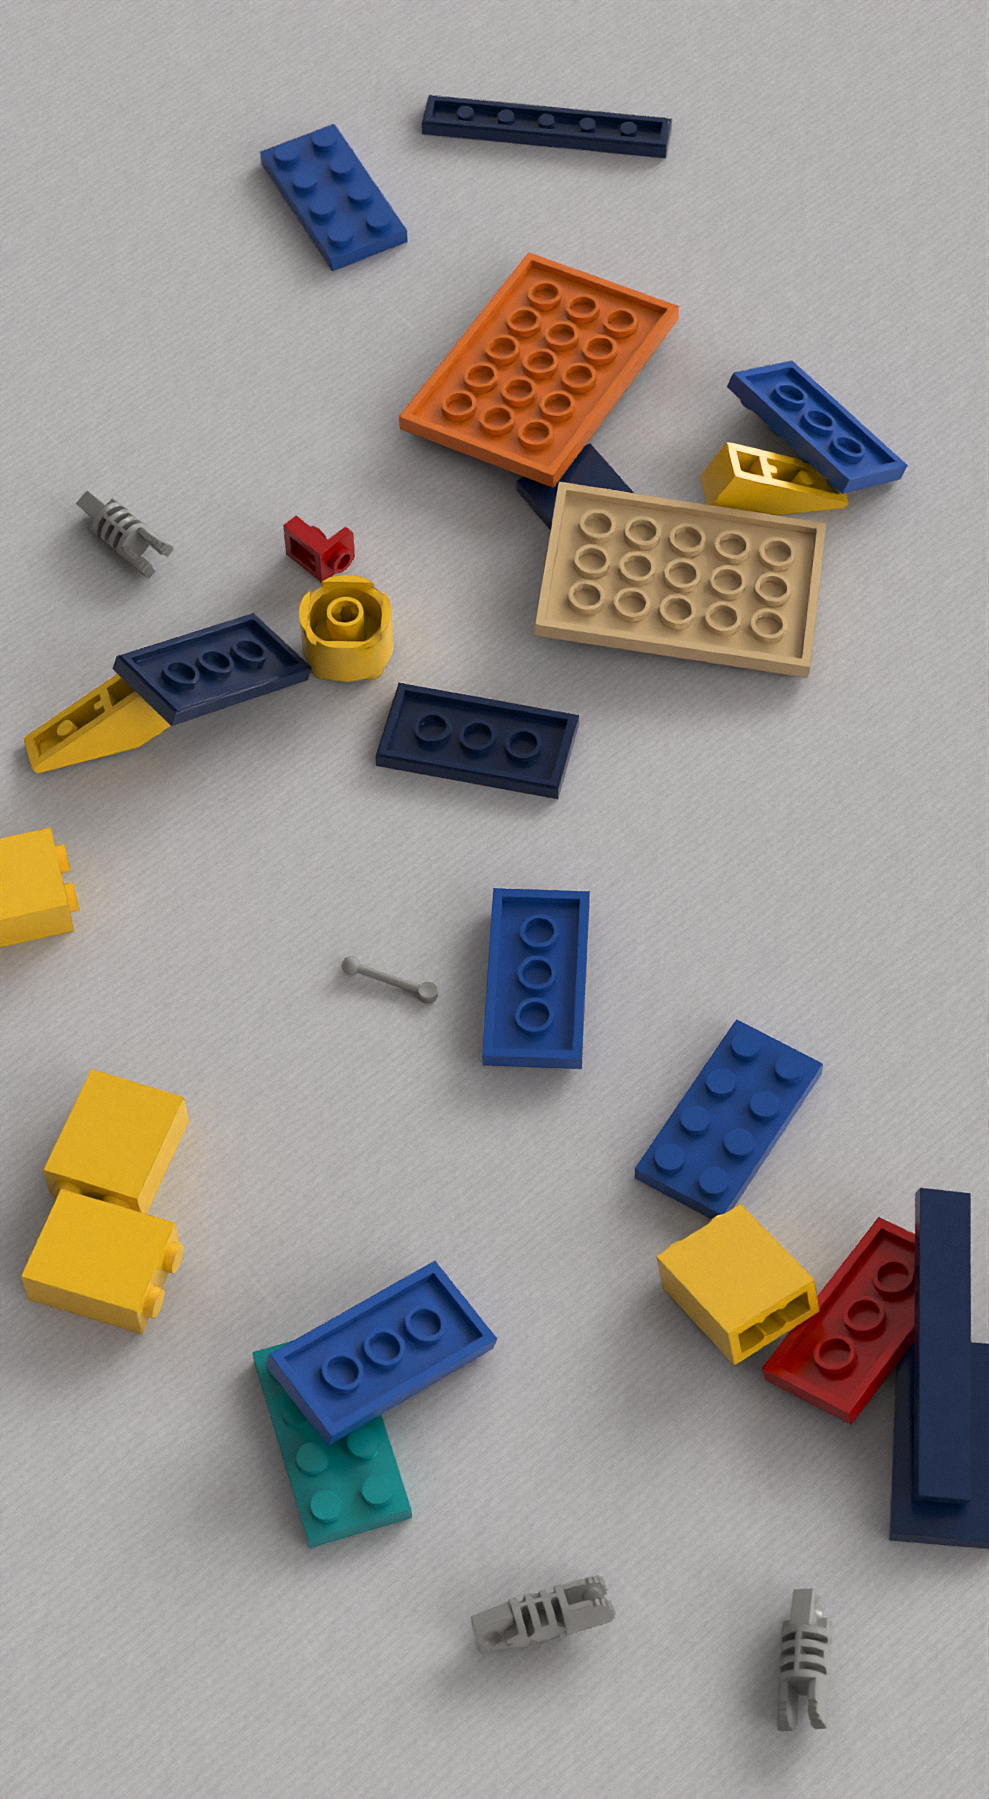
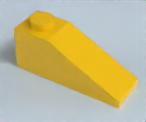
[700,442,849,515]
[23,674,171,774]

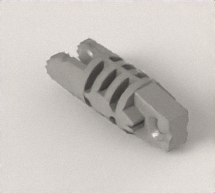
[76,491,174,579]
[471,1575,616,1653]
[777,1588,832,1731]

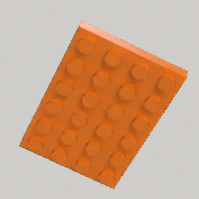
[399,252,679,488]

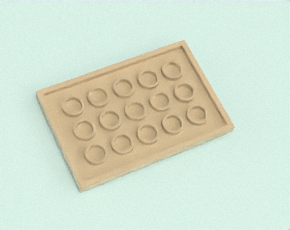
[534,482,826,678]

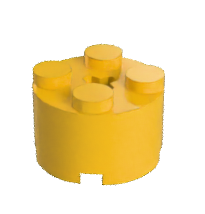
[299,575,394,682]

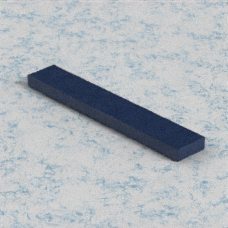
[422,95,672,158]
[913,1188,971,1505]

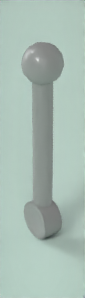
[341,956,438,1003]

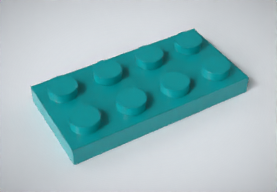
[252,1340,412,1549]

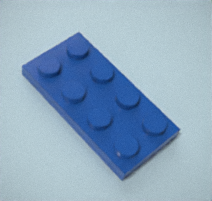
[260,124,408,271]
[727,361,908,494]
[482,888,590,1069]
[635,1019,823,1219]
[266,1261,497,1446]

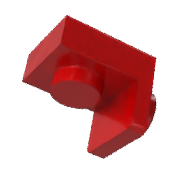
[283,515,355,583]

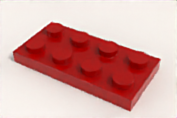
[761,1217,915,1425]

